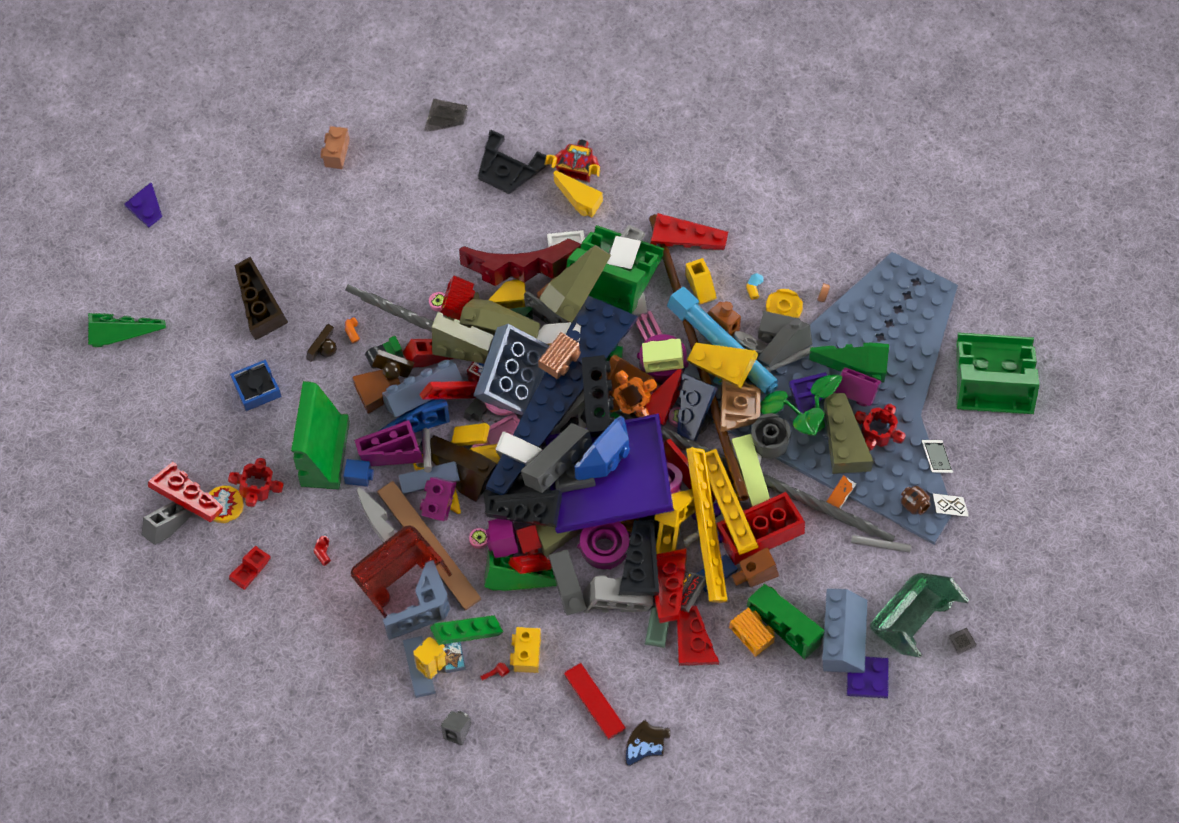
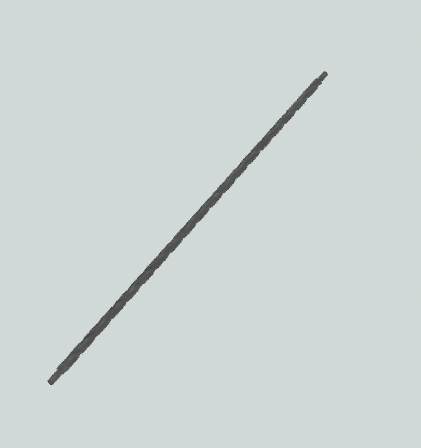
[345,284,895,542]

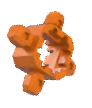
[611,370,657,418]

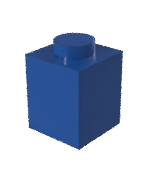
[343,459,374,487]

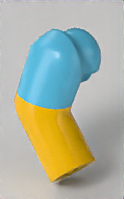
[746,273,764,300]

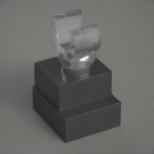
[464,398,498,426]

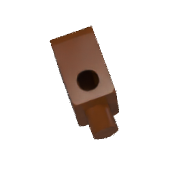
[707,301,741,340]
[352,370,401,414]
[731,547,779,588]

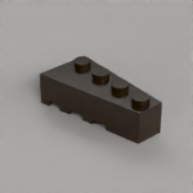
[234,256,289,340]

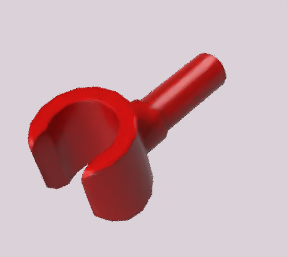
[480,663,510,681]

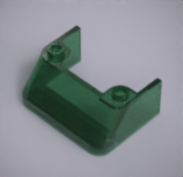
[870,573,969,658]

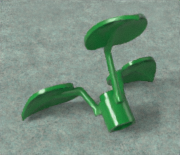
[760,375,842,436]

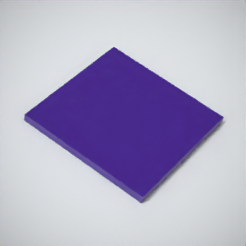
[545,414,674,534]

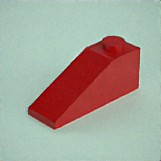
[403,339,455,367]
[643,369,684,426]

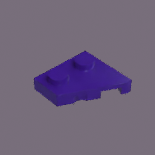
[124,182,163,228]
[788,372,827,414]

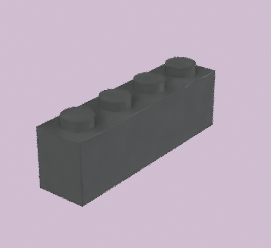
[521,423,593,493]

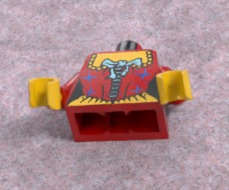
[544,139,600,182]

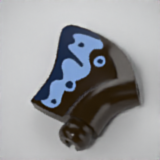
[625,720,670,766]

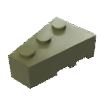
[432,312,494,364]

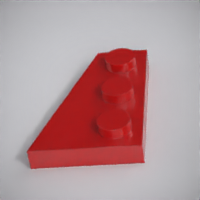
[677,606,719,666]

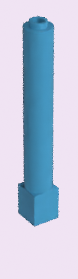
[667,286,778,394]

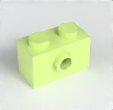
[642,339,684,373]

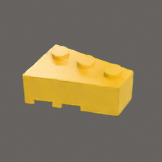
[687,343,758,389]

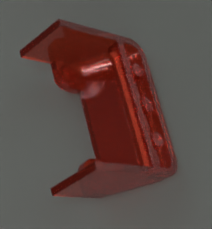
[351,525,452,618]

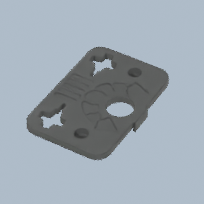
[524,291,568,324]

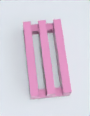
[635,311,662,342]

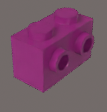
[834,367,881,407]
[420,477,457,521]
[486,519,518,558]

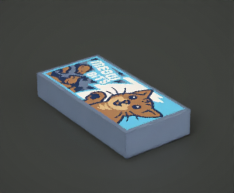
[443,642,466,673]

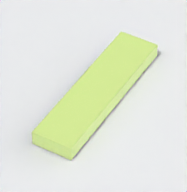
[731,434,770,507]

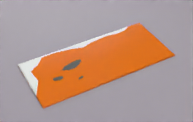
[826,475,856,508]

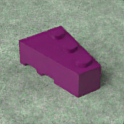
[354,420,424,467]

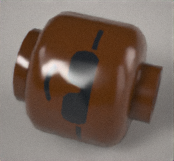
[901,486,931,515]

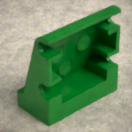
[566,225,664,314]
[956,332,1040,414]
[291,381,350,490]

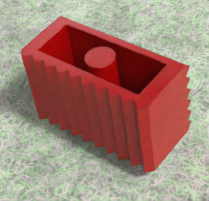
[440,275,475,321]

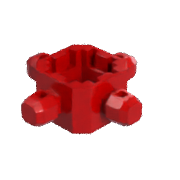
[854,403,906,451]
[228,458,284,507]

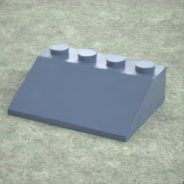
[473,324,550,415]

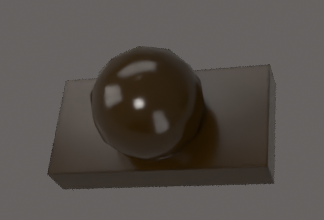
[306,324,337,362]
[372,350,414,380]

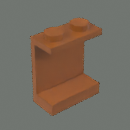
[599,355,654,413]

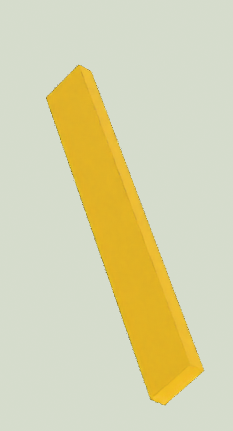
[686,447,728,603]

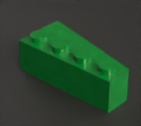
[747,584,825,660]

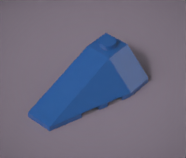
[378,399,450,433]

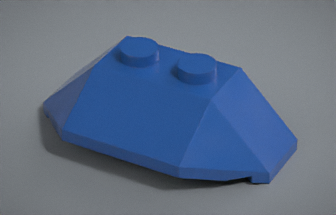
[575,416,630,480]

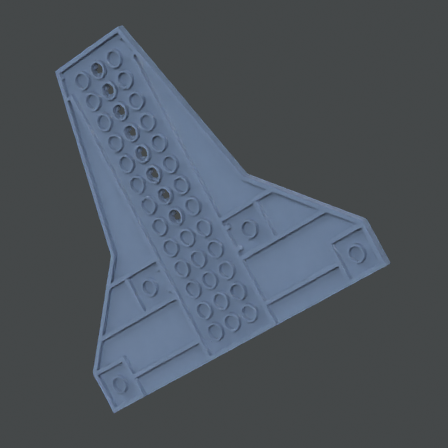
[675,252,958,544]

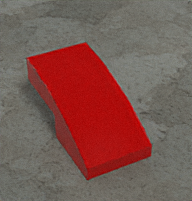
[229,546,271,590]

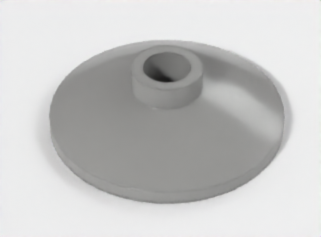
[734,331,767,353]

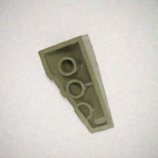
[539,245,611,323]
[459,299,540,339]

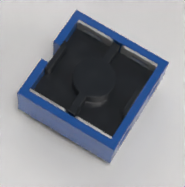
[230,359,282,411]

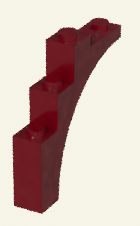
[459,238,581,286]

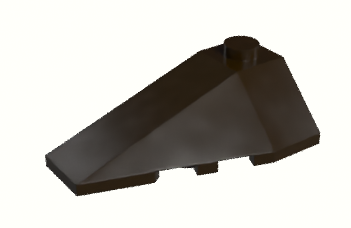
[430,435,497,502]

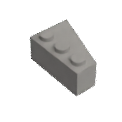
[583,575,653,613]

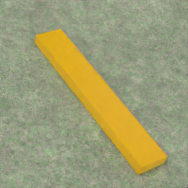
[705,449,758,555]

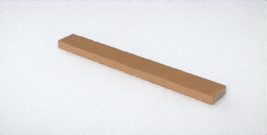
[377,481,481,611]

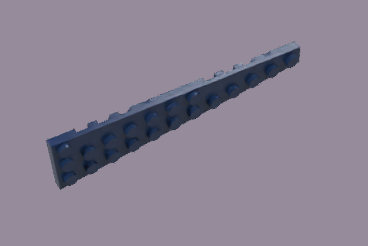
[486,296,638,495]

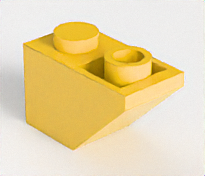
[685,258,717,305]

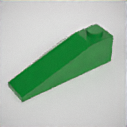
[88,313,166,347]
[809,343,889,382]
[484,549,557,591]

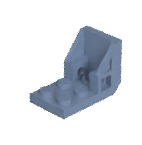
[383,560,450,640]

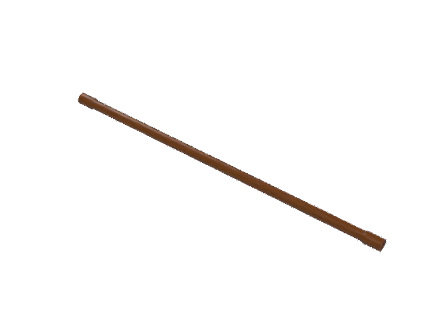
[649,214,749,501]

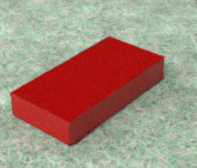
[509,553,552,574]

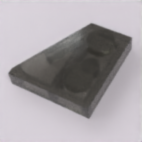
[424,98,468,132]

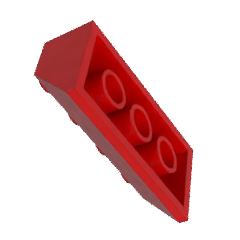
[716,492,805,565]

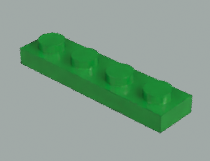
[430,615,503,645]

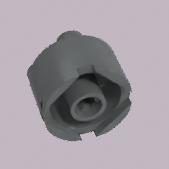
[751,413,791,459]

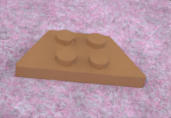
[720,380,760,432]

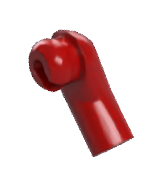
[314,536,331,566]

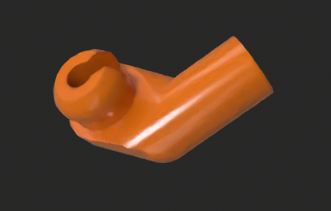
[345,317,360,344]

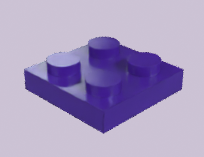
[847,656,889,699]

